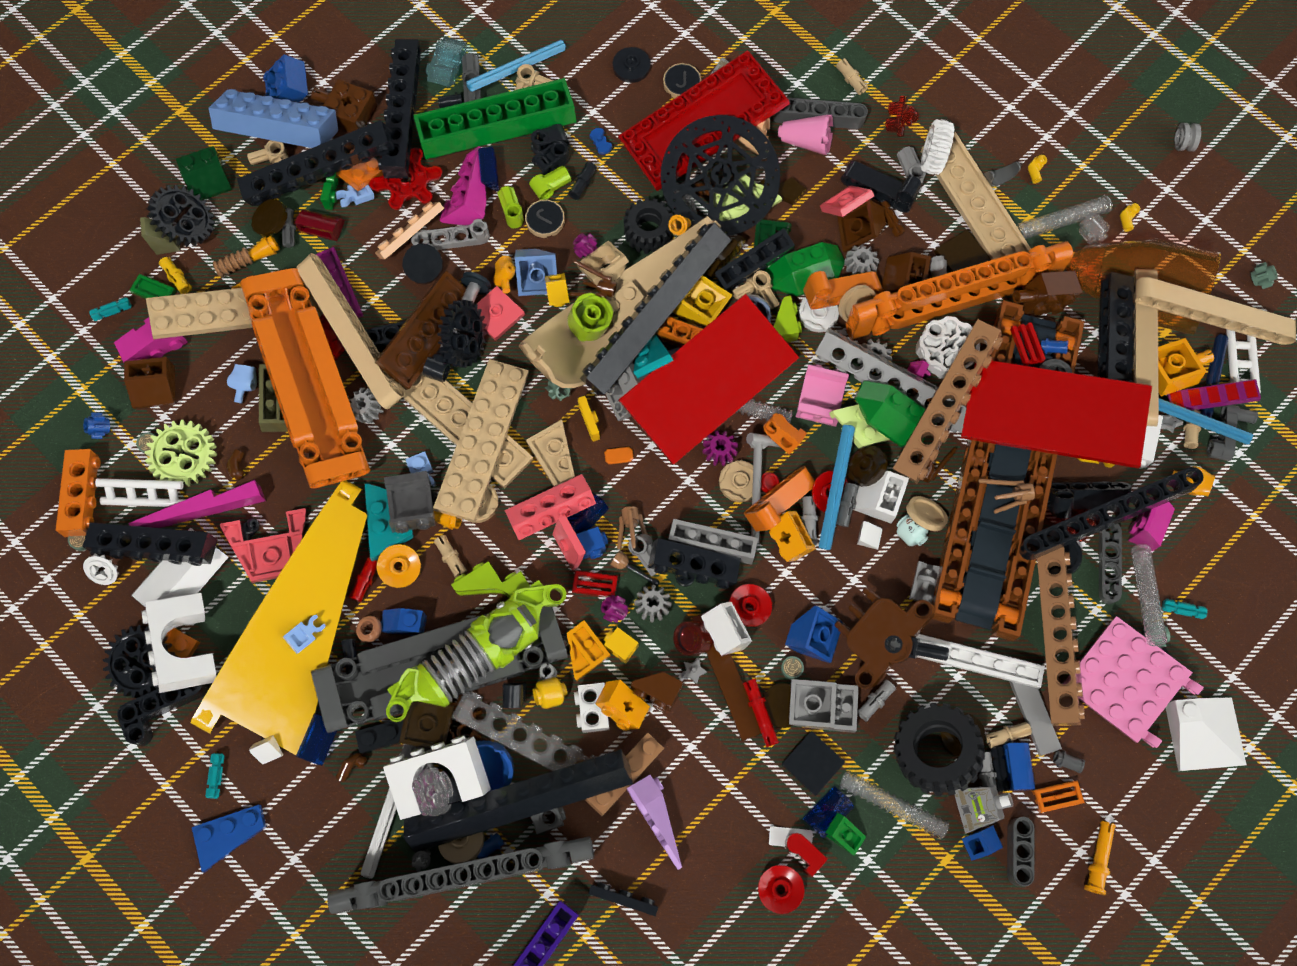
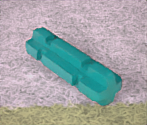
[89,297,131,321]
[1162,599,1208,619]
[205,753,225,799]

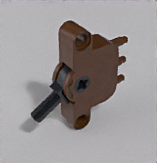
[835,587,949,689]

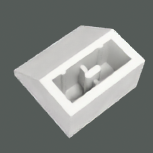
[853,471,909,523]
[701,602,752,656]

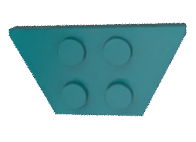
[365,484,413,561]

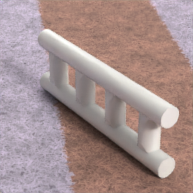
[1226,329,1261,393]
[95,478,186,507]

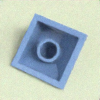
[515,249,557,296]

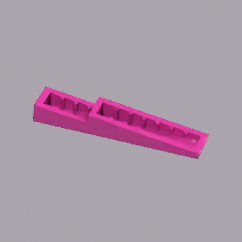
[129,480,266,528]

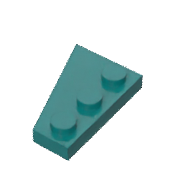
[633,334,674,379]

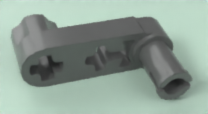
[1206,405,1258,461]

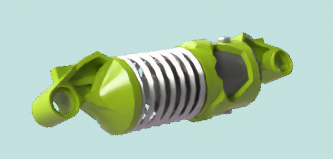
[386,580,566,722]

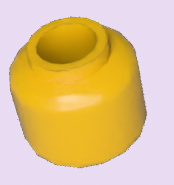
[533,677,567,709]

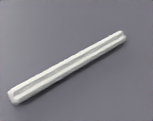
[361,744,416,878]

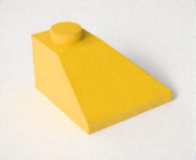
[673,275,732,325]

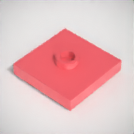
[820,186,874,217]
[477,286,525,341]
[552,516,586,570]

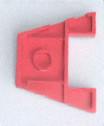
[220,508,307,583]

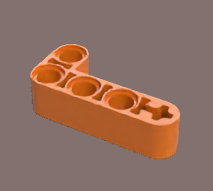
[803,271,883,310]
[656,317,703,348]
[744,466,815,532]

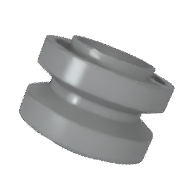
[1174,123,1201,152]

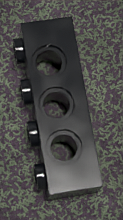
[715,228,795,292]
[648,538,741,589]

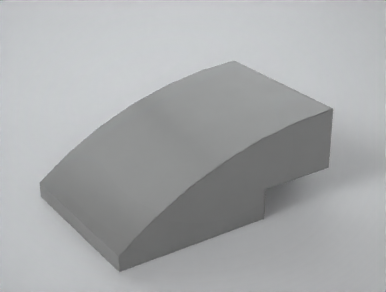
[789,679,858,733]

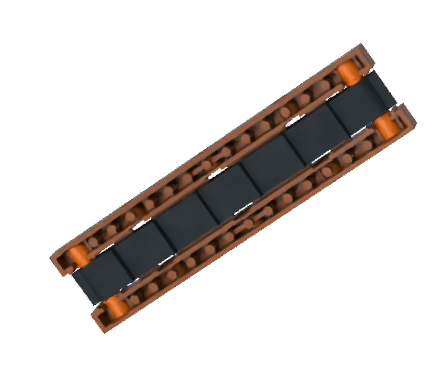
[928,300,1085,641]

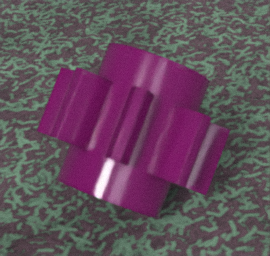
[573,233,597,258]
[601,595,628,623]

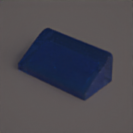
[478,147,499,192]
[567,493,609,534]
[296,714,337,766]
[803,786,854,838]

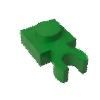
[320,173,338,210]

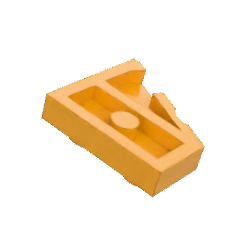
[567,620,611,681]

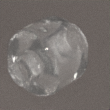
[1079,214,1110,244]

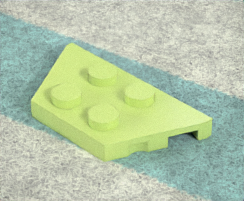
[713,175,782,234]
[829,404,890,448]

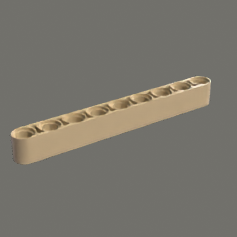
[296,253,404,409]
[1133,269,1159,427]
[1135,277,1296,345]

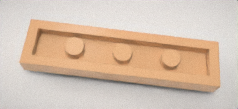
[375,202,444,259]

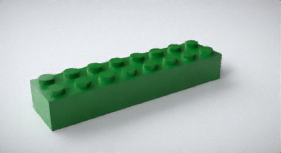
[413,78,576,160]

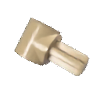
[515,64,553,90]
[247,140,288,179]
[732,270,779,310]

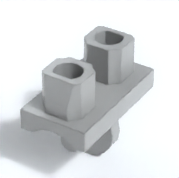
[909,561,940,603]

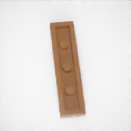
[585,733,664,816]

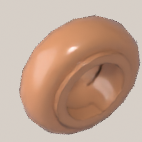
[356,616,382,643]

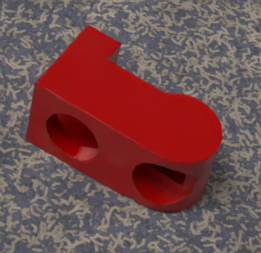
[785,833,828,877]

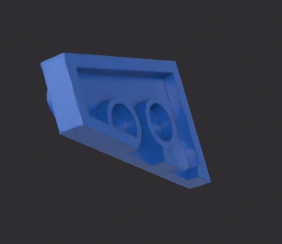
[192,805,266,873]

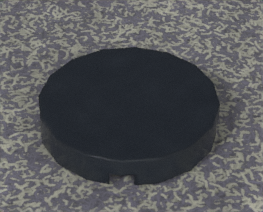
[402,244,443,284]

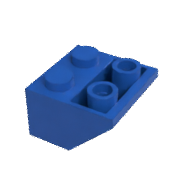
[264,54,308,103]

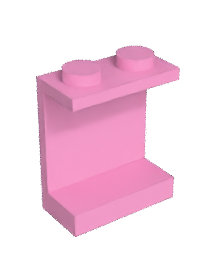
[796,364,849,427]

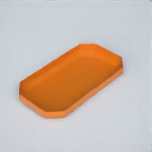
[604,447,633,464]

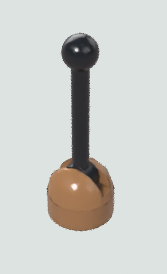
[611,550,659,587]

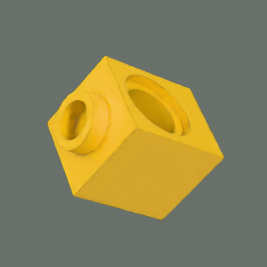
[545,273,569,307]
[604,627,639,664]

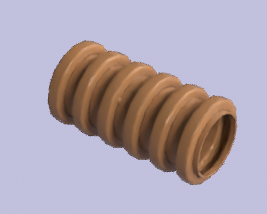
[213,247,253,278]

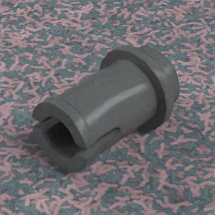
[1053,750,1085,773]

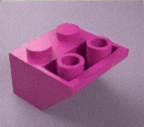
[1128,497,1175,552]

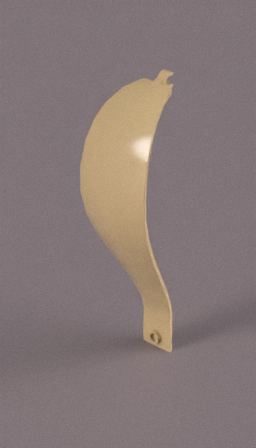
[519,216,721,388]

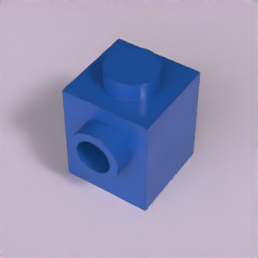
[576,527,608,560]
[962,825,1003,861]

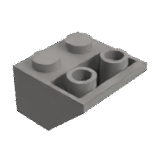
[606,364,649,421]

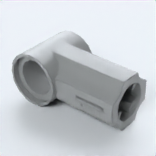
[897,146,926,183]
[628,534,657,577]

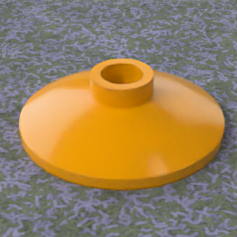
[377,544,421,588]

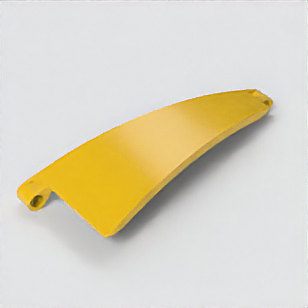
[190,480,367,756]

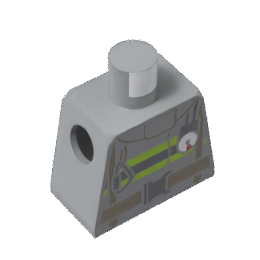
[954,786,1013,834]

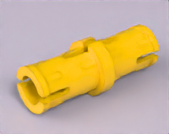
[159,257,192,294]

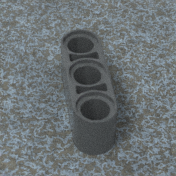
[1007,817,1034,886]

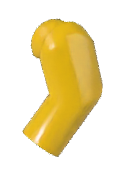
[1028,155,1047,184]
[1120,203,1140,232]

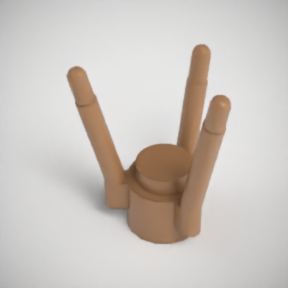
[978,479,1035,514]
[617,506,648,550]

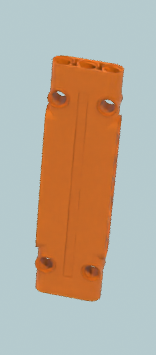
[846,241,1073,340]
[240,268,371,489]

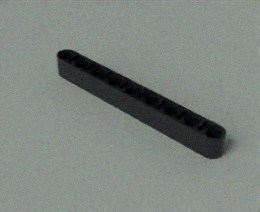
[1019,467,1204,560]

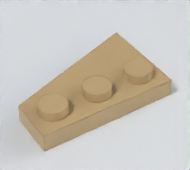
[526,420,575,487]

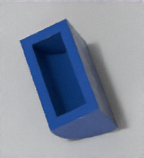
[1002,743,1035,791]

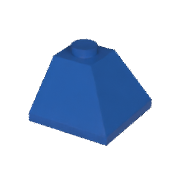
[785,606,843,663]

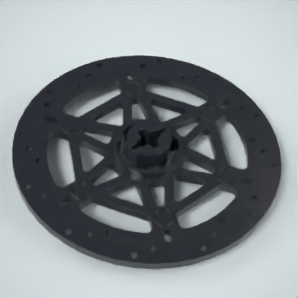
[661,115,780,236]

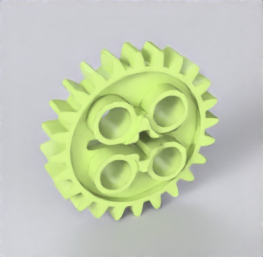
[145,420,217,487]

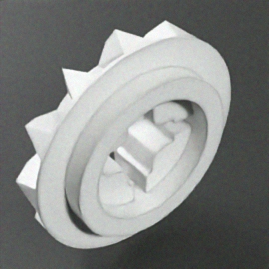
[83,553,119,585]

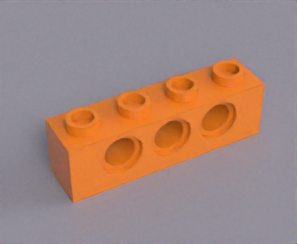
[56,449,101,537]

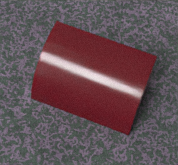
[295,209,345,241]

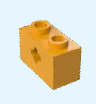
[769,511,816,562]
[595,680,650,731]

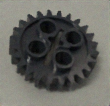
[146,185,215,247]
[437,300,487,368]
[103,625,175,698]

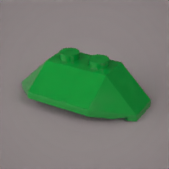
[764,242,844,296]
[854,380,926,447]

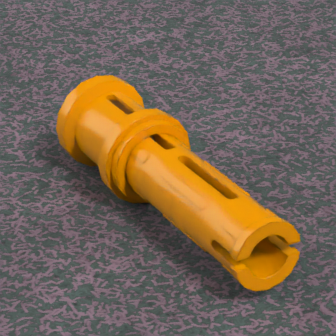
[1084,821,1116,895]

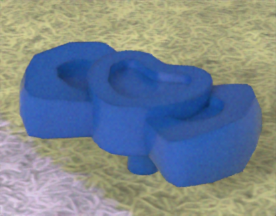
[589,128,613,155]

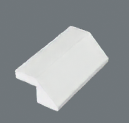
[132,528,228,606]

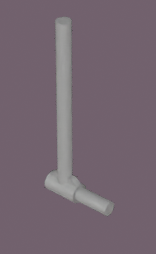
[746,433,781,544]

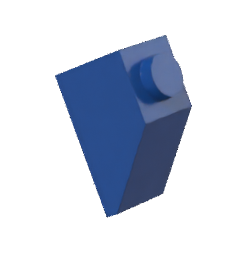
[381,608,427,636]

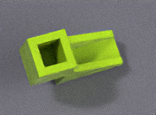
[774,296,802,342]
[451,561,530,598]

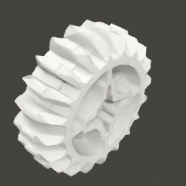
[921,119,955,175]

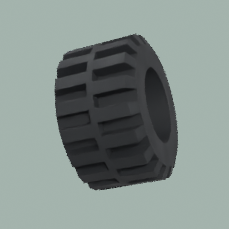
[624,198,673,254]

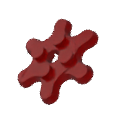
[369,148,442,210]

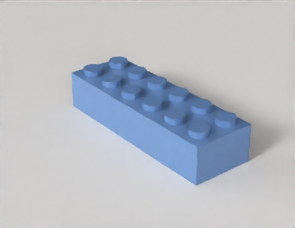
[209,89,338,148]

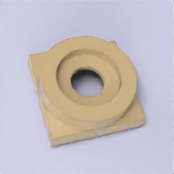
[577,241,629,286]

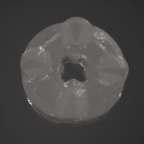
[412,767,453,816]

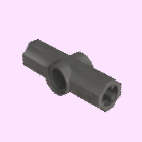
[462,53,481,102]

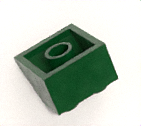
[176,146,232,201]

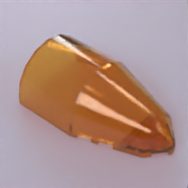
[1066,238,1221,335]

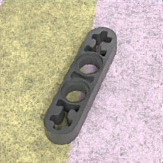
[1099,524,1122,605]

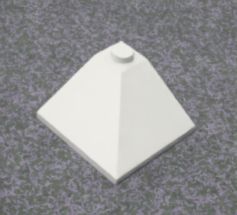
[1165,698,1246,771]

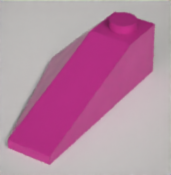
[440,146,486,225]

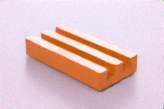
[1032,780,1084,813]

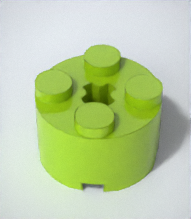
[567,293,613,342]

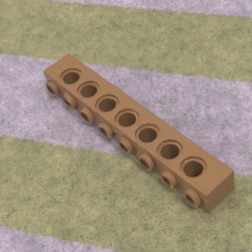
[893,319,1003,484]
[1037,547,1085,726]

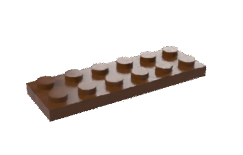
[375,270,466,390]

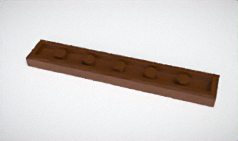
[692,611,761,742]

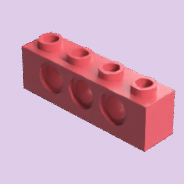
[504,474,596,540]

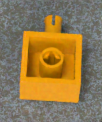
[1158,338,1214,396]

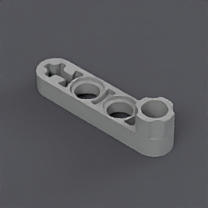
[411,219,490,250]

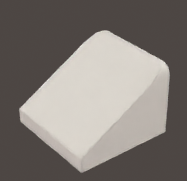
[857,521,882,550]
[249,736,283,764]

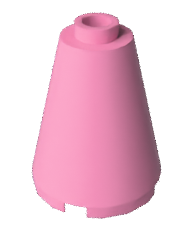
[778,115,833,155]

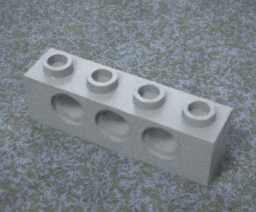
[669,519,758,565]

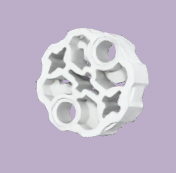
[916,316,980,379]

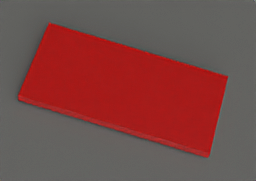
[618,50,790,191]
[618,294,799,465]
[961,361,1152,468]

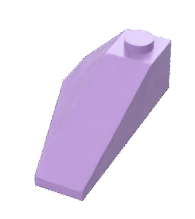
[627,775,682,870]

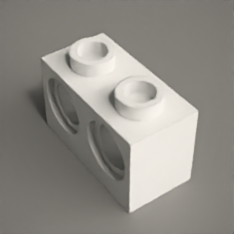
[574,683,610,733]

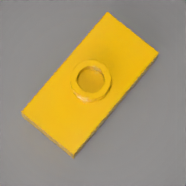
[578,396,600,442]

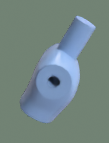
[227,364,257,403]

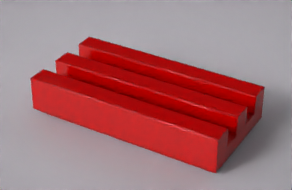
[1010,322,1046,366]
[572,570,618,597]

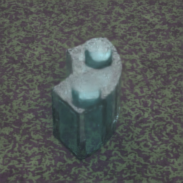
[426,37,467,87]

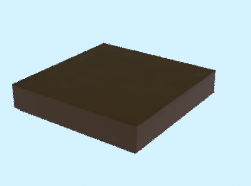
[934,229,991,272]
[399,702,454,749]

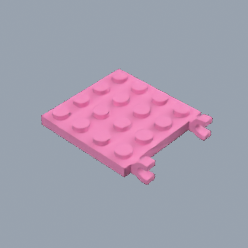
[1062,616,1204,748]

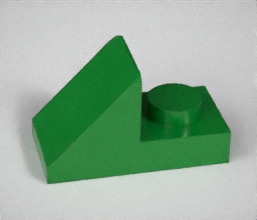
[825,813,866,856]

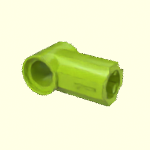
[529,166,571,200]
[497,186,524,228]

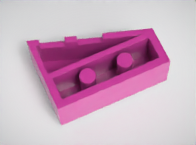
[114,317,188,363]

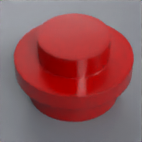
[761,472,779,493]

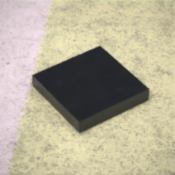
[781,731,845,796]

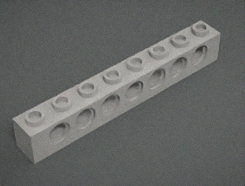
[815,327,967,433]

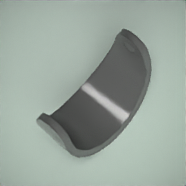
[984,161,1021,187]

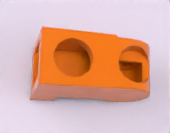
[763,413,807,455]

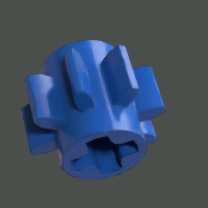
[83,413,110,439]

